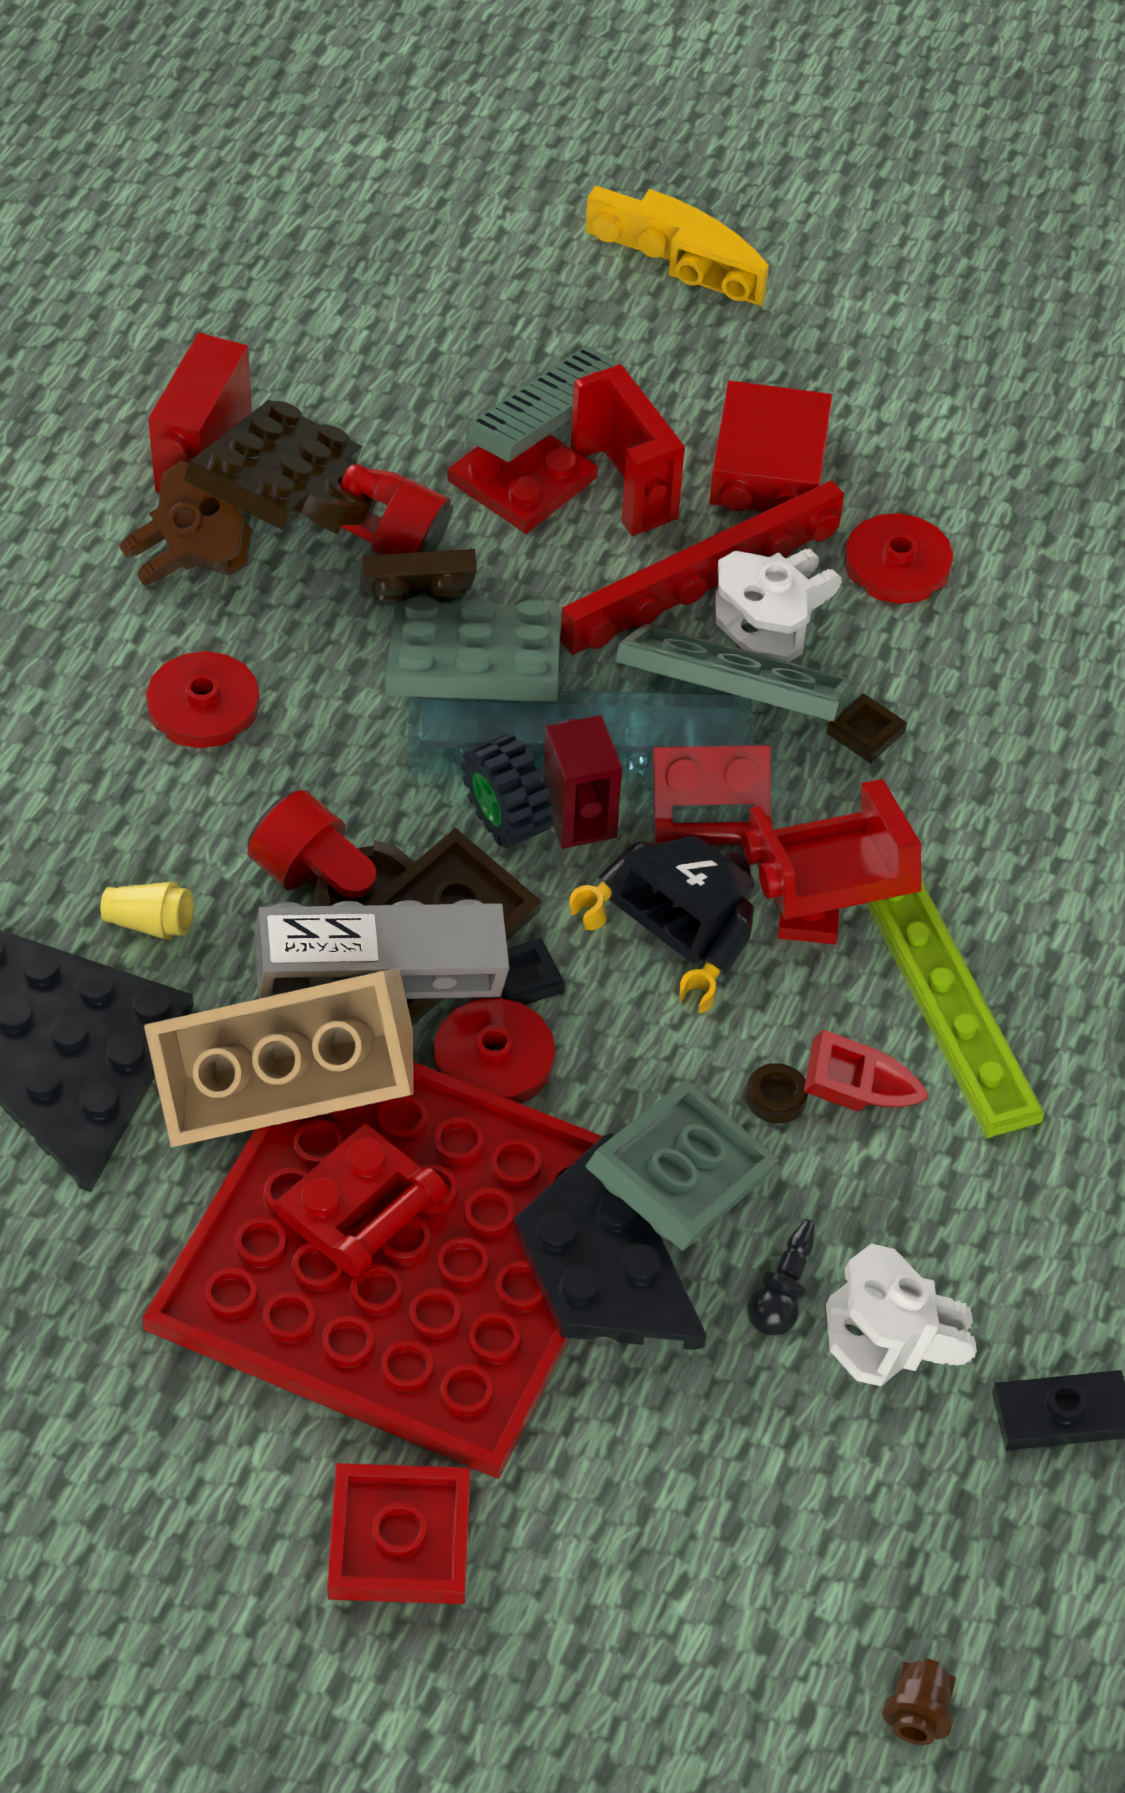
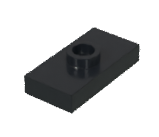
[992,1370,1125,1451]

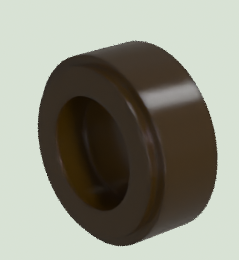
[746,1063,808,1123]

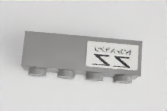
[254,900,509,999]

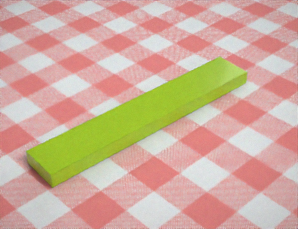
[866,882,1044,1139]

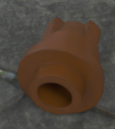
[882,1658,956,1745]

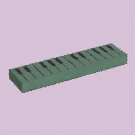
[466,345,628,462]

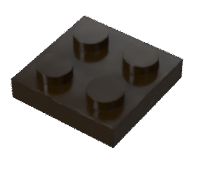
[360,549,477,605]

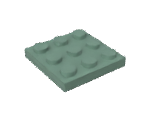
[385,596,561,702]

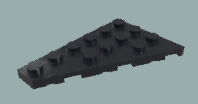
[0,930,194,1192]

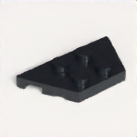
[514,1133,706,1350]

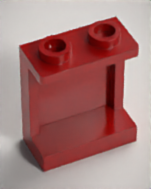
[570,364,685,537]
[742,779,922,920]

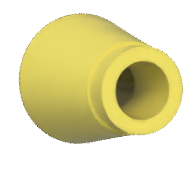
[100,881,194,941]

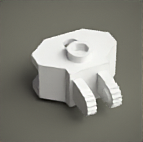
[715,548,842,662]
[826,1243,977,1386]

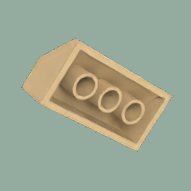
[144,968,414,1147]

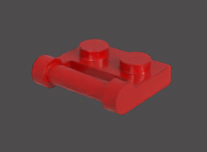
[652,745,772,845]
[276,1123,448,1277]

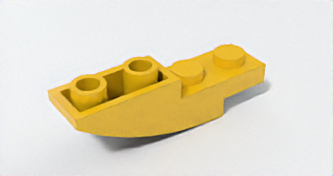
[585,185,769,306]

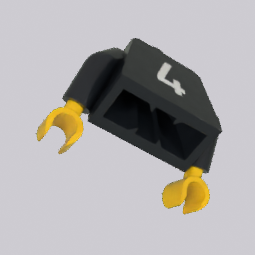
[569,835,755,1013]

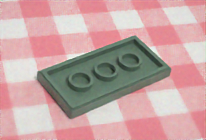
[615,624,855,722]

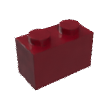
[543,715,622,849]

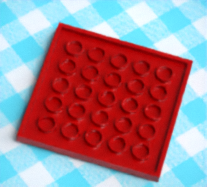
[142,1062,602,1479]

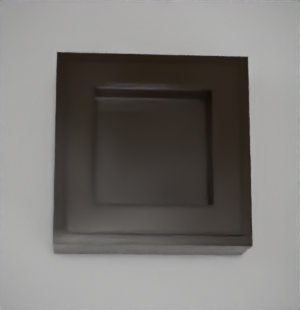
[827,693,907,764]

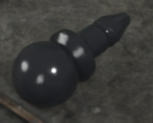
[747,1219,815,1335]

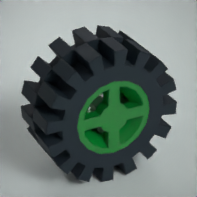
[461,734,554,848]

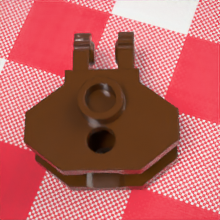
[119,461,252,586]

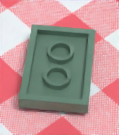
[585,1080,780,1252]

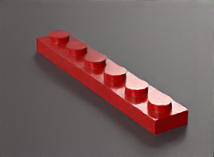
[560,480,844,655]

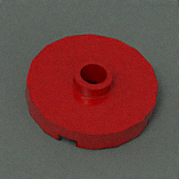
[844,513,954,604]
[146,651,260,749]
[433,998,555,1104]

